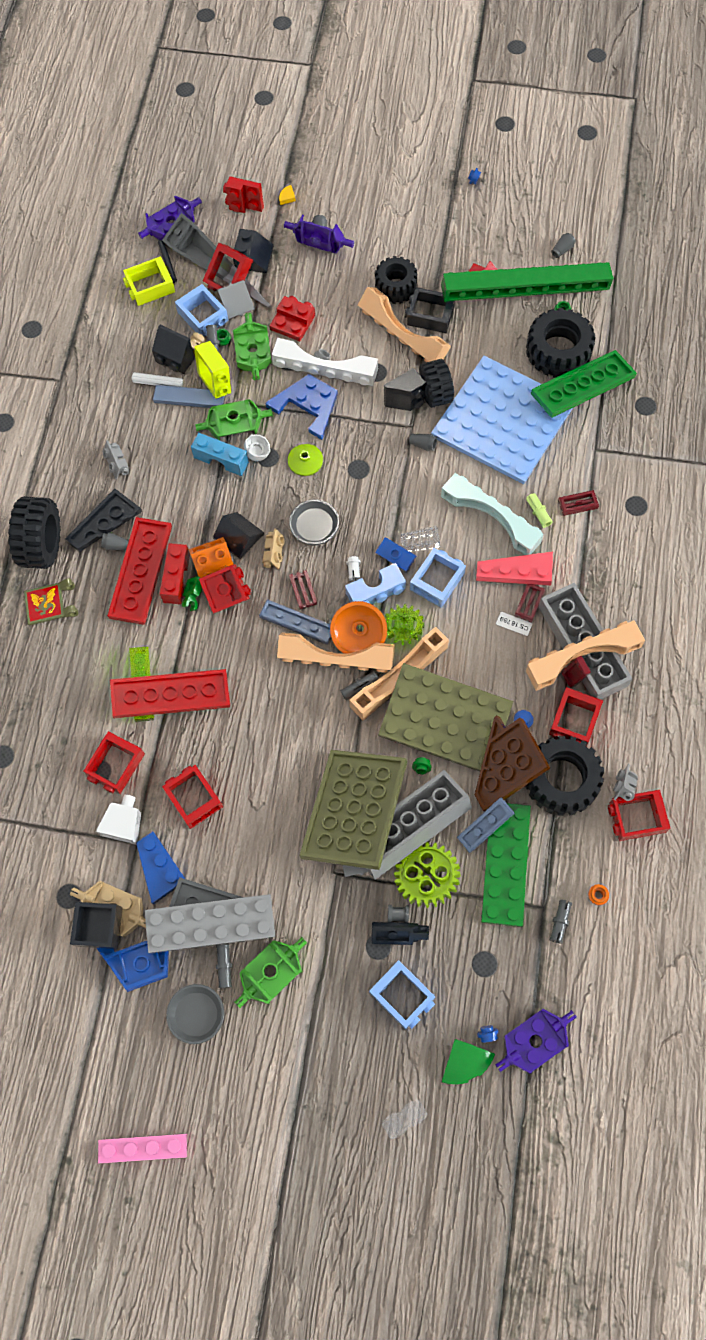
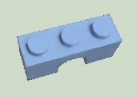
[345,563,406,604]

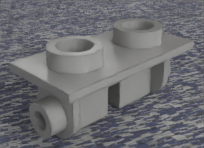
[102,440,129,479]
[613,764,638,801]

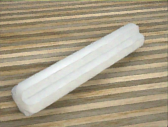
[132,372,183,387]

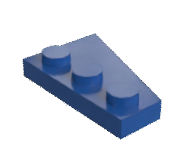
[136,832,185,905]

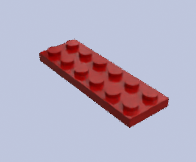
[107,517,172,625]
[110,669,230,718]

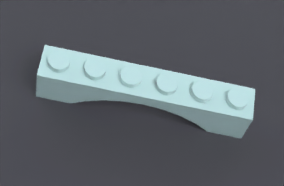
[441,473,543,555]

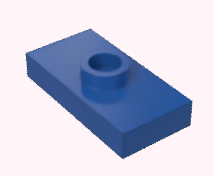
[375,537,417,572]

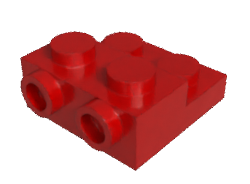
[223,176,264,213]
[269,296,315,342]
[199,565,251,614]

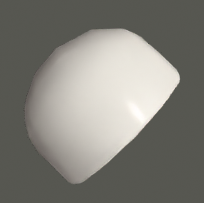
[244,434,270,461]

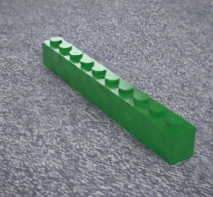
[441,262,614,302]

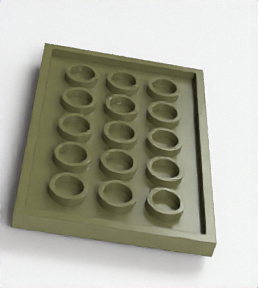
[378,663,513,772]
[299,750,407,870]

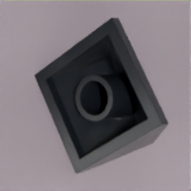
[213,512,264,559]

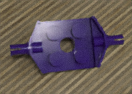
[138,196,202,240]
[284,214,355,254]
[495,1009,577,1074]

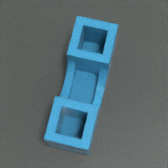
[191,433,249,476]

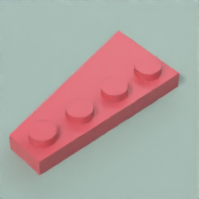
[476,551,553,586]

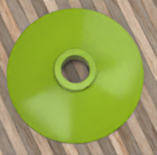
[288,444,323,476]

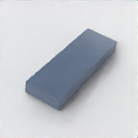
[457,798,515,853]

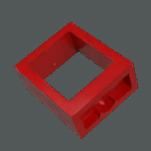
[203,242,253,291]
[549,687,604,747]
[83,731,145,794]
[162,764,223,829]
[608,789,671,841]

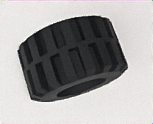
[375,256,418,304]
[419,358,454,408]

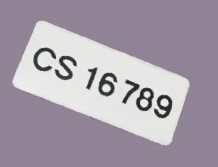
[496,612,532,636]

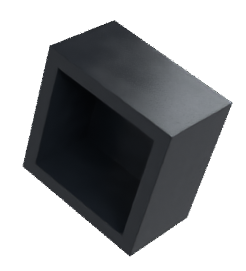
[70,902,123,949]

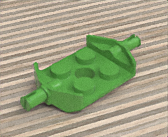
[233,313,272,380]
[195,399,273,440]
[234,937,307,1008]

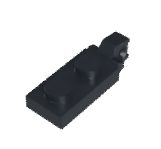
[372,922,429,945]

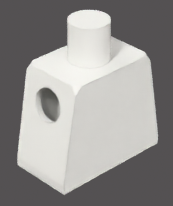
[96,795,141,845]

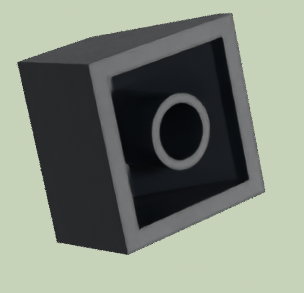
[233,229,274,273]
[152,324,195,374]
[384,368,426,411]

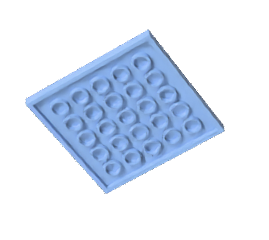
[431,356,573,484]

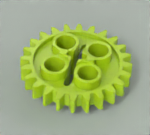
[394,842,461,908]

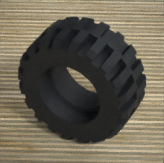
[526,308,596,378]
[8,496,61,569]
[526,736,604,816]

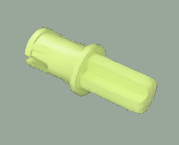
[526,493,553,528]

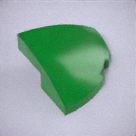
[442,1039,495,1085]

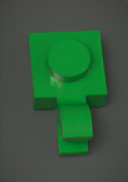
[182,576,202,612]

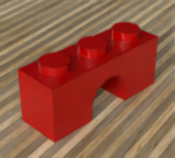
[160,543,190,605]

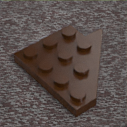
[474,715,550,812]

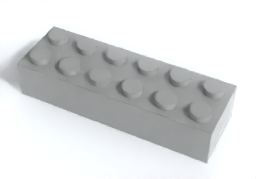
[538,583,632,699]
[366,770,472,880]
[145,894,275,953]

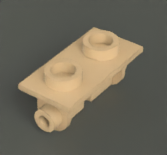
[262,528,285,570]

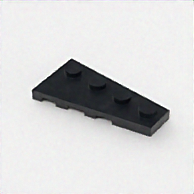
[65,489,142,552]

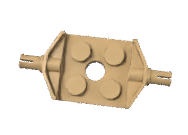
[70,881,146,937]

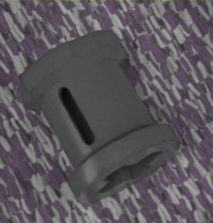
[388,904,409,923]

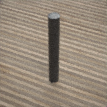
[158,240,177,283]

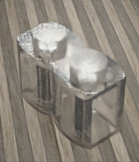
[382,1100,428,1139]

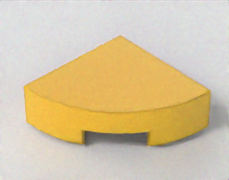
[279,185,296,205]

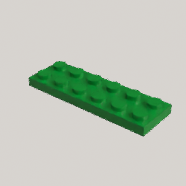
[531,350,637,418]
[481,803,531,927]

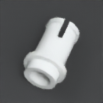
[346,556,361,581]

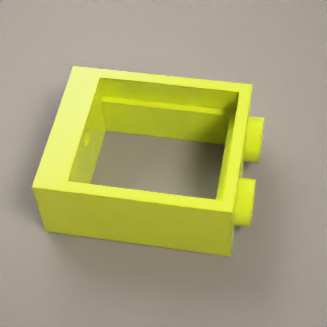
[123,256,175,306]
[194,341,231,399]

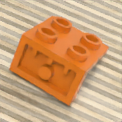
[189,537,234,578]

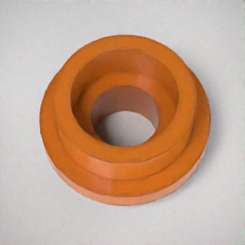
[588,884,609,905]

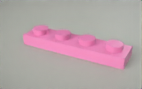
[98,1134,187,1163]

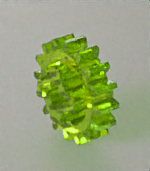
[385,604,424,645]

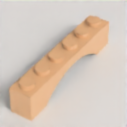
[358,287,451,362]
[526,621,645,691]
[350,627,449,721]
[277,632,395,673]

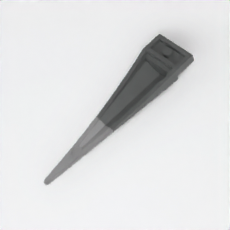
[162,213,271,308]

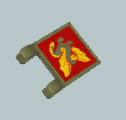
[24,578,78,626]

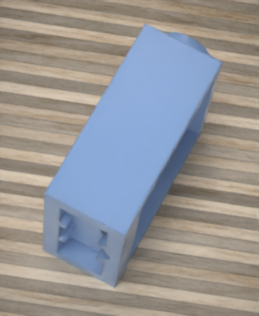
[175,284,228,337]
[410,548,466,608]
[369,960,435,1030]

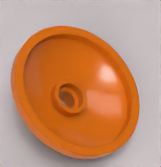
[330,601,387,653]

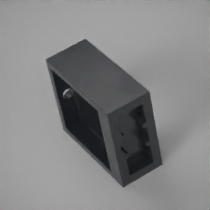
[405,287,455,334]

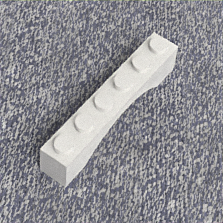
[272,338,378,386]

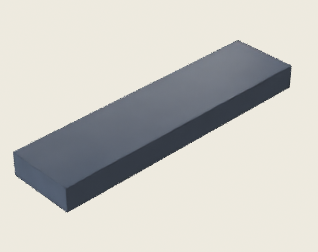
[153,385,225,408]
[259,599,331,645]

